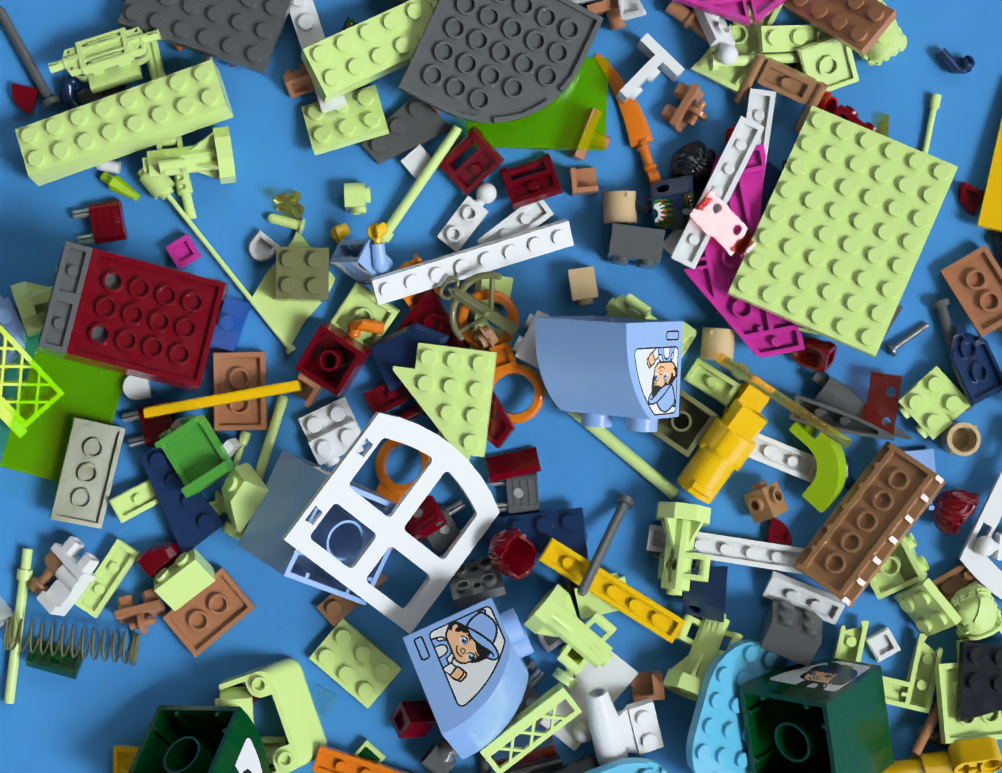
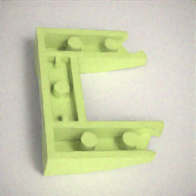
[831,620,943,714]

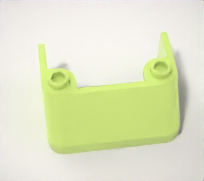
[218,658,328,773]

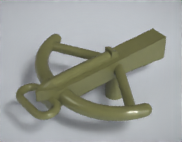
[439,272,521,341]

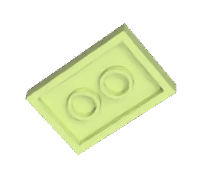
[301,85,389,156]
[309,618,402,708]

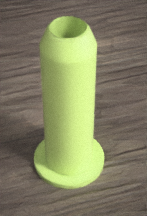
[267,213,305,234]

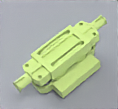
[48,27,161,94]

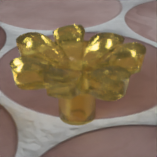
[273,190,304,219]

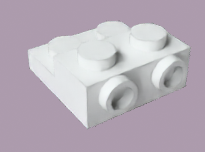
[298,397,367,468]

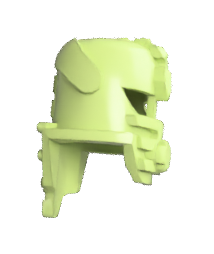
[859,0,907,66]
[948,583,1002,642]

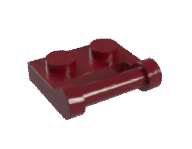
[439,126,505,196]
[499,153,562,209]
[364,383,427,420]

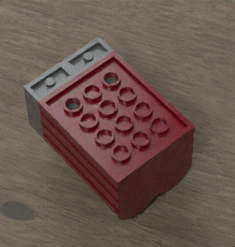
[36,241,226,391]

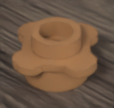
[473,325,498,351]

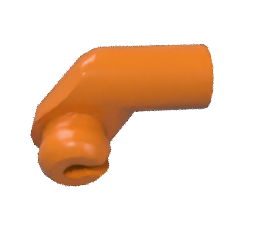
[347,319,385,338]

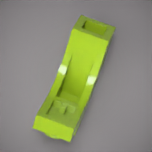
[789,422,847,513]

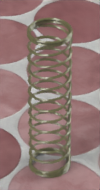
[3,617,140,666]

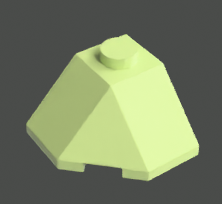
[221,463,269,532]

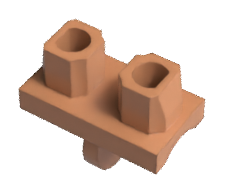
[661,83,708,134]
[114,589,167,635]

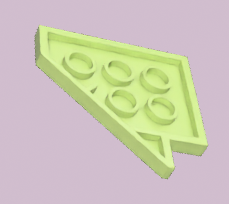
[393,343,497,457]
[934,640,1002,744]

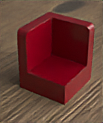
[390,700,436,739]

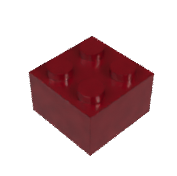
[295,322,371,397]

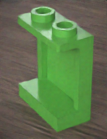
[154,414,236,498]

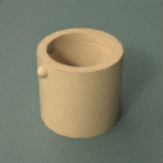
[603,191,637,224]
[700,328,736,362]
[940,422,981,456]

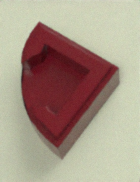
[12,83,39,115]
[958,181,984,216]
[765,518,792,546]

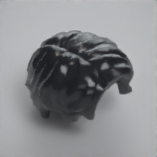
[670,141,716,191]

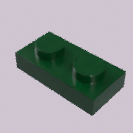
[26,639,85,679]

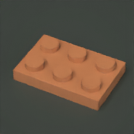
[940,245,1002,338]
[213,352,267,431]
[163,567,256,658]

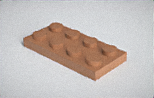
[784,0,897,56]

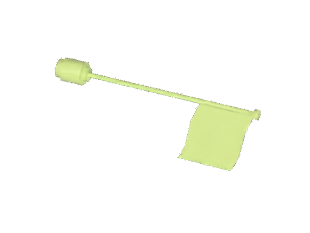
[137,167,335,355]

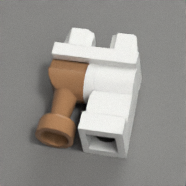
[27,536,100,616]

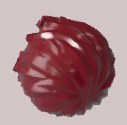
[931,489,979,535]
[488,528,537,580]

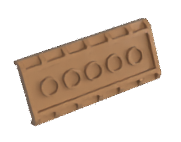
[793,441,945,608]

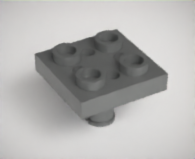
[449,557,506,608]

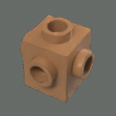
[743,480,788,524]

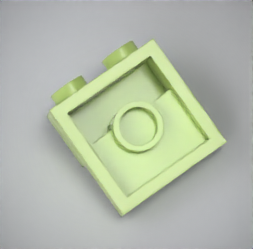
[897,365,970,440]
[870,532,929,600]

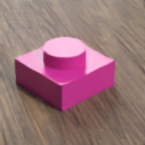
[165,234,202,270]

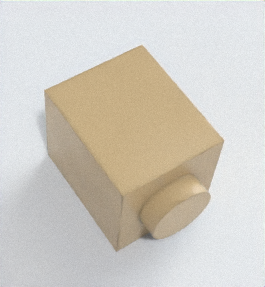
[567,266,598,306]

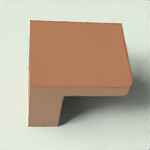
[569,167,599,197]
[293,372,323,408]
[631,670,665,702]

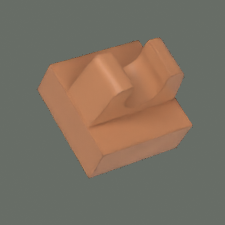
[283,64,315,99]

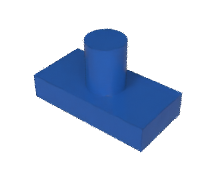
[211,295,251,352]

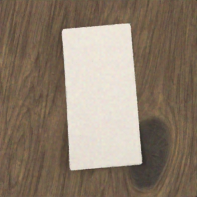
[540,651,638,751]

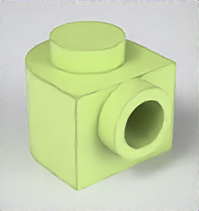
[344,182,371,215]

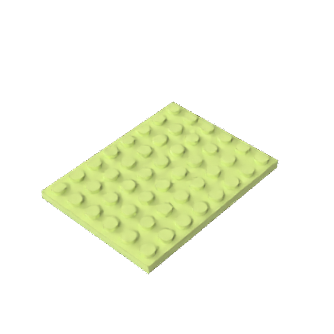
[728,106,958,358]

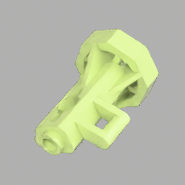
[142,126,236,184]
[10,268,57,337]
[605,293,696,359]
[655,502,711,596]
[523,583,617,676]
[663,614,743,702]

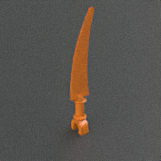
[594,54,661,188]

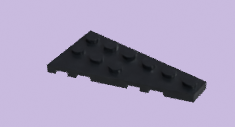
[956,642,1002,721]

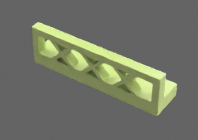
[480,682,582,773]

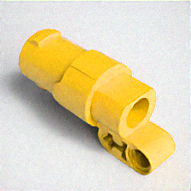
[676,376,773,504]
[882,737,1002,773]

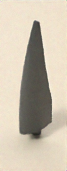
[811,371,912,440]
[779,394,895,441]

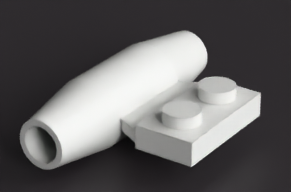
[586,687,664,766]

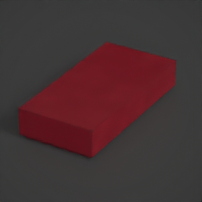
[485,447,541,482]

